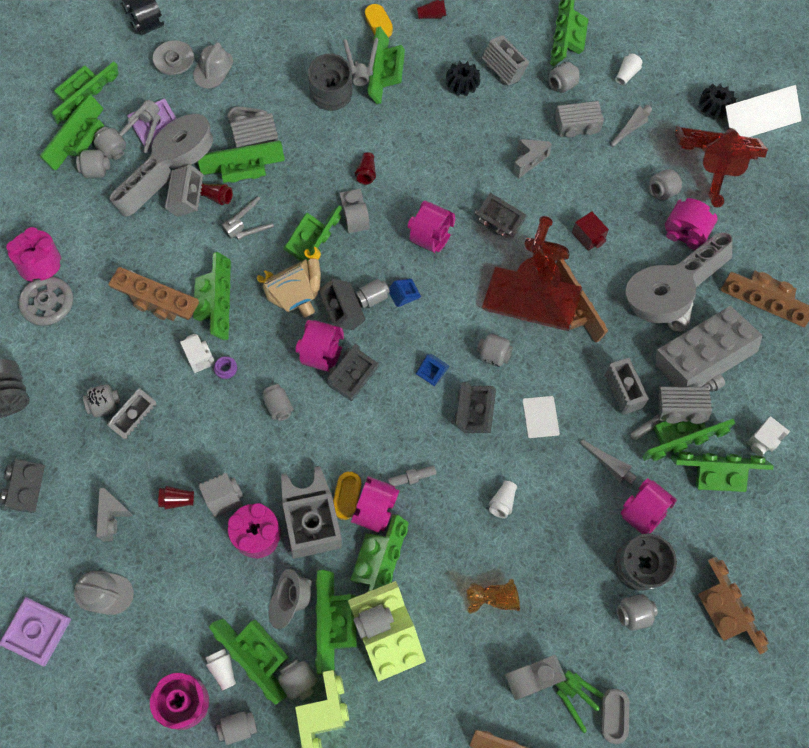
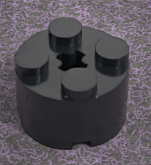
[120,0,164,36]

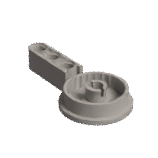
[110,114,213,217]
[626,233,733,323]

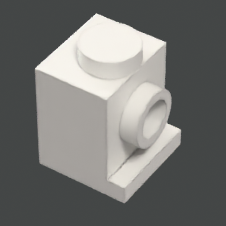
[180,334,215,373]
[747,416,790,456]

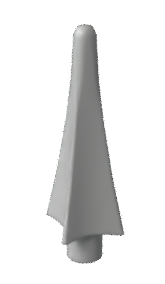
[610,105,652,147]
[580,440,637,484]

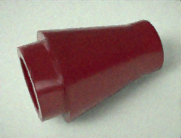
[417,0,447,19]
[355,152,376,185]
[200,183,233,205]
[158,486,194,510]

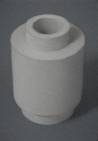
[355,279,390,309]
[263,384,293,421]
[354,604,394,639]
[217,711,257,745]

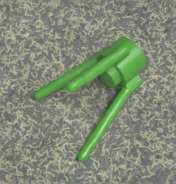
[555,670,603,733]

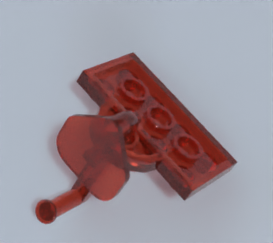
[674,126,768,208]
[482,216,583,331]

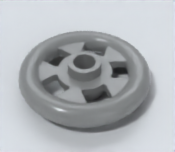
[19,277,73,326]

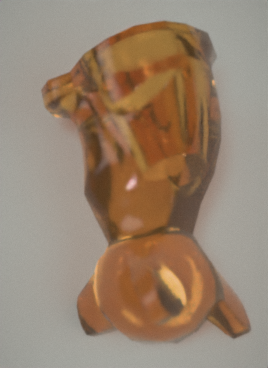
[466,579,520,614]

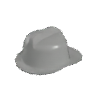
[193,42,233,89]
[269,569,312,629]
[74,571,134,615]

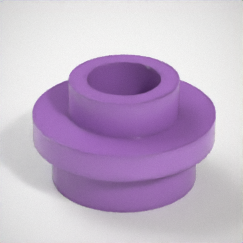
[214,357,237,379]

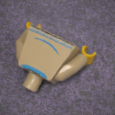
[257,246,321,318]

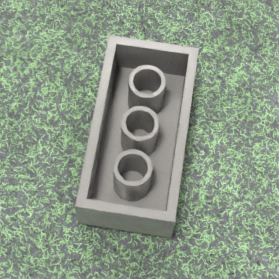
[655,306,762,387]

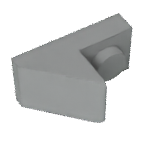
[513,139,552,179]
[96,488,133,542]

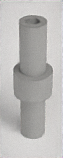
[388,465,436,486]

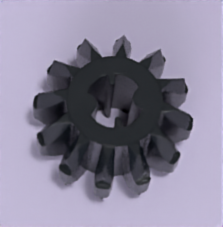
[446,60,480,97]
[699,83,737,120]

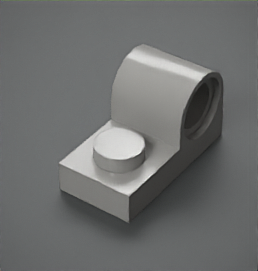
[340,189,370,233]
[505,655,566,700]

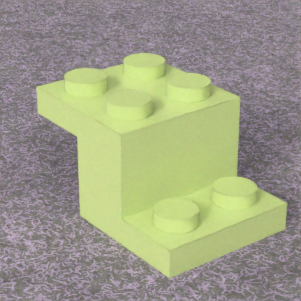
[348,581,426,682]
[295,670,349,748]

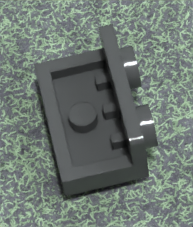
[474,193,527,238]
[328,344,379,401]
[455,382,496,433]
[0,459,45,513]

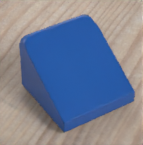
[389,278,421,307]
[416,354,450,386]

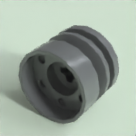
[308,53,352,111]
[0,359,29,418]
[614,533,677,591]

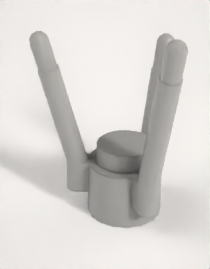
[343,38,378,86]
[119,100,161,153]
[222,197,274,240]

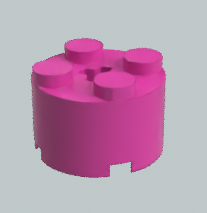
[665,198,718,250]
[408,200,455,253]
[6,227,62,281]
[296,320,344,372]
[351,476,400,533]
[620,478,677,534]
[228,503,281,559]
[150,673,209,730]

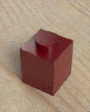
[572,211,609,251]

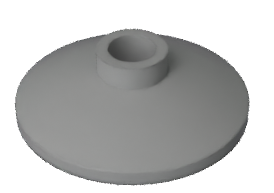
[153,40,194,75]

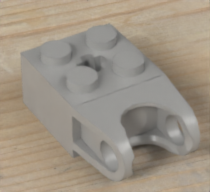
[281,466,342,559]

